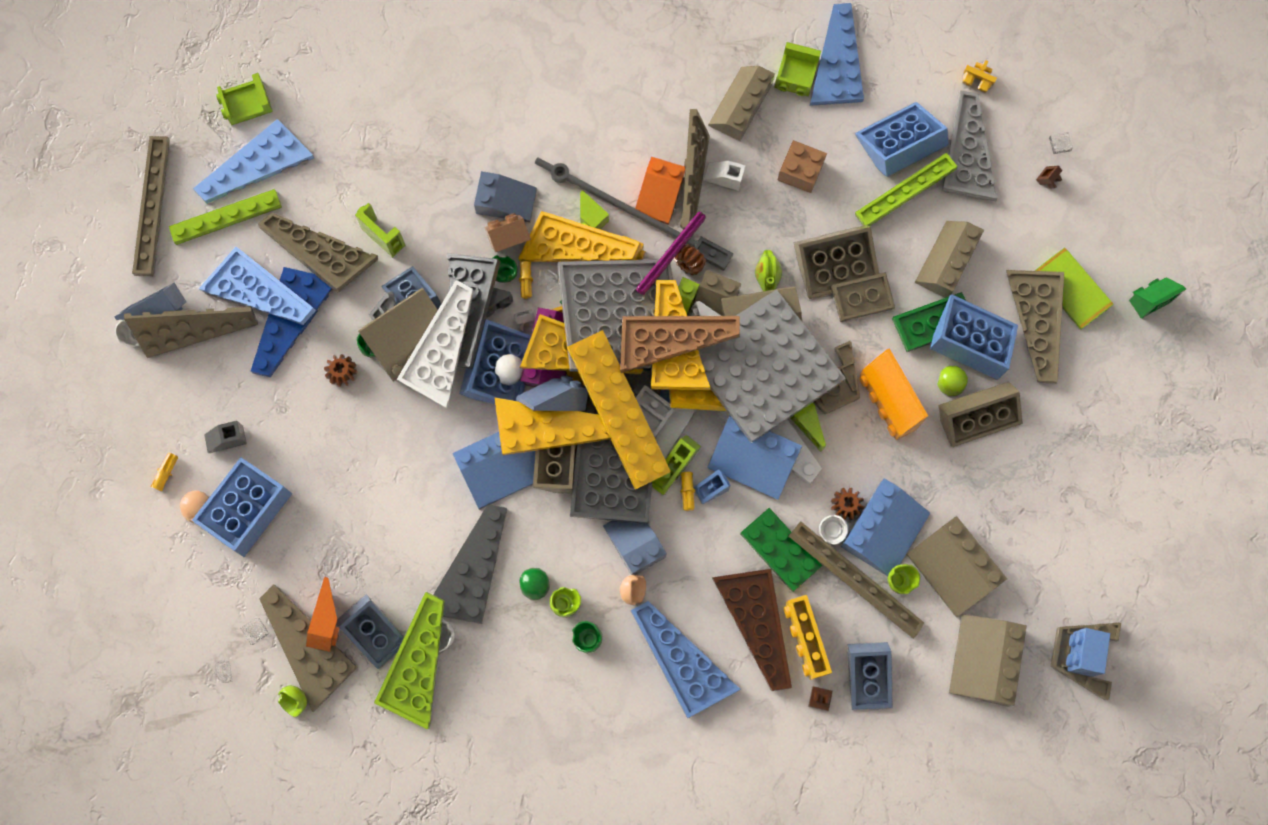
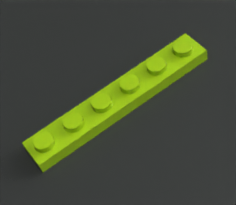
[855,153,957,226]
[169,189,282,245]

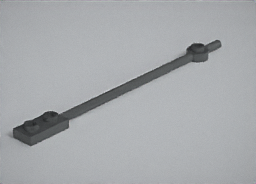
[535,157,733,271]

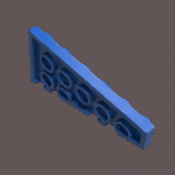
[251,267,332,377]

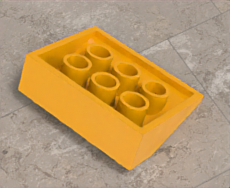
[859,348,928,440]

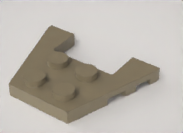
[813,341,860,414]
[1050,622,1121,700]

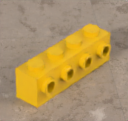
[784,595,832,680]

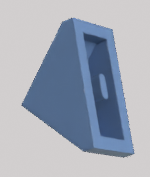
[693,469,731,504]

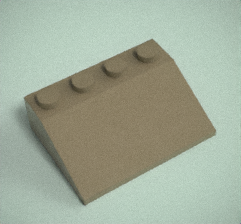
[793,225,879,299]
[358,288,438,382]
[906,516,1007,617]
[949,614,1027,707]

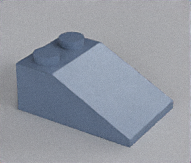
[474,171,537,222]
[382,266,441,309]
[114,282,186,320]
[516,376,588,411]
[603,521,667,575]
[337,594,404,669]
[848,642,893,710]

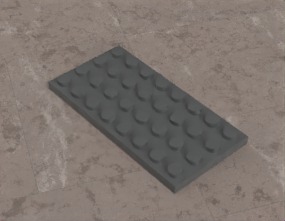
[570,370,661,524]

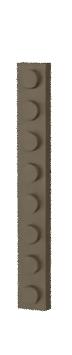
[132,136,170,276]
[789,521,924,638]

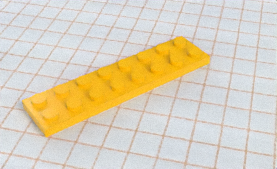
[567,330,671,489]

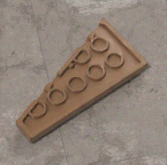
[620,316,740,373]

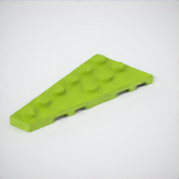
[374,592,445,730]

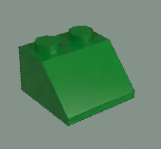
[1129,277,1186,319]

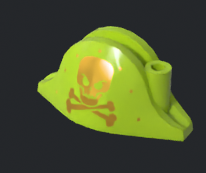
[755,250,782,291]

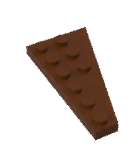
[712,569,792,691]

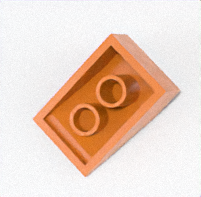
[635,156,686,224]
[306,577,340,652]

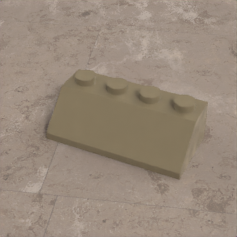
[708,66,775,141]
[915,221,984,298]
[721,286,802,321]
[938,381,1023,447]
[533,445,576,494]

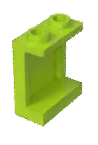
[774,42,821,97]
[216,73,273,126]
[355,203,406,258]

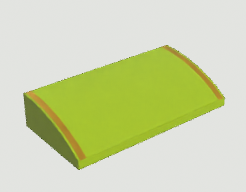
[1035,247,1114,330]

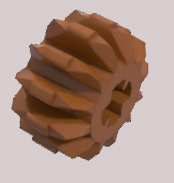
[674,244,706,275]
[324,354,357,387]
[831,488,864,520]

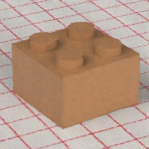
[777,140,827,193]
[484,213,531,252]

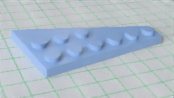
[193,119,314,204]
[199,247,316,325]

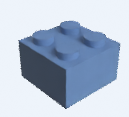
[1066,628,1111,677]

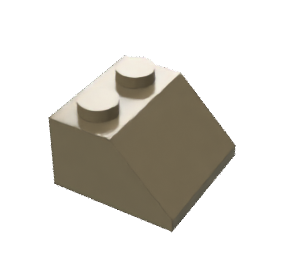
[693,270,741,316]

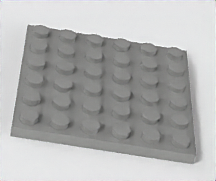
[557,259,673,372]
[698,289,846,443]

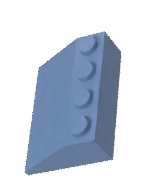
[855,102,949,177]
[930,294,1018,380]
[459,319,531,404]
[708,416,802,500]
[452,432,535,509]
[192,457,292,557]
[841,478,930,576]

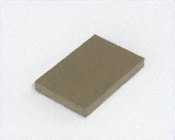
[831,272,895,322]

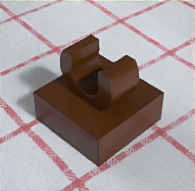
[1036,165,1063,189]
[808,686,833,711]

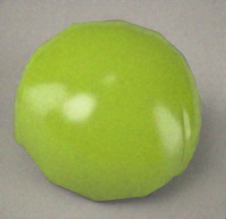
[937,366,968,396]
[888,564,920,594]
[550,587,581,617]
[278,685,307,717]

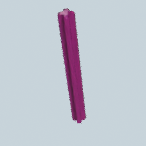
[636,212,706,295]

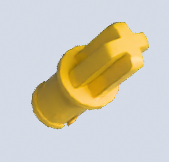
[518,261,533,299]
[150,453,178,491]
[680,472,696,511]

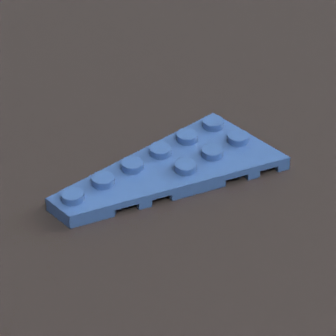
[810,3,864,106]
[631,601,741,719]

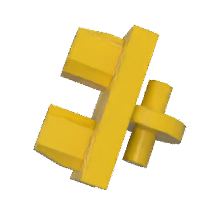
[962,60,997,93]

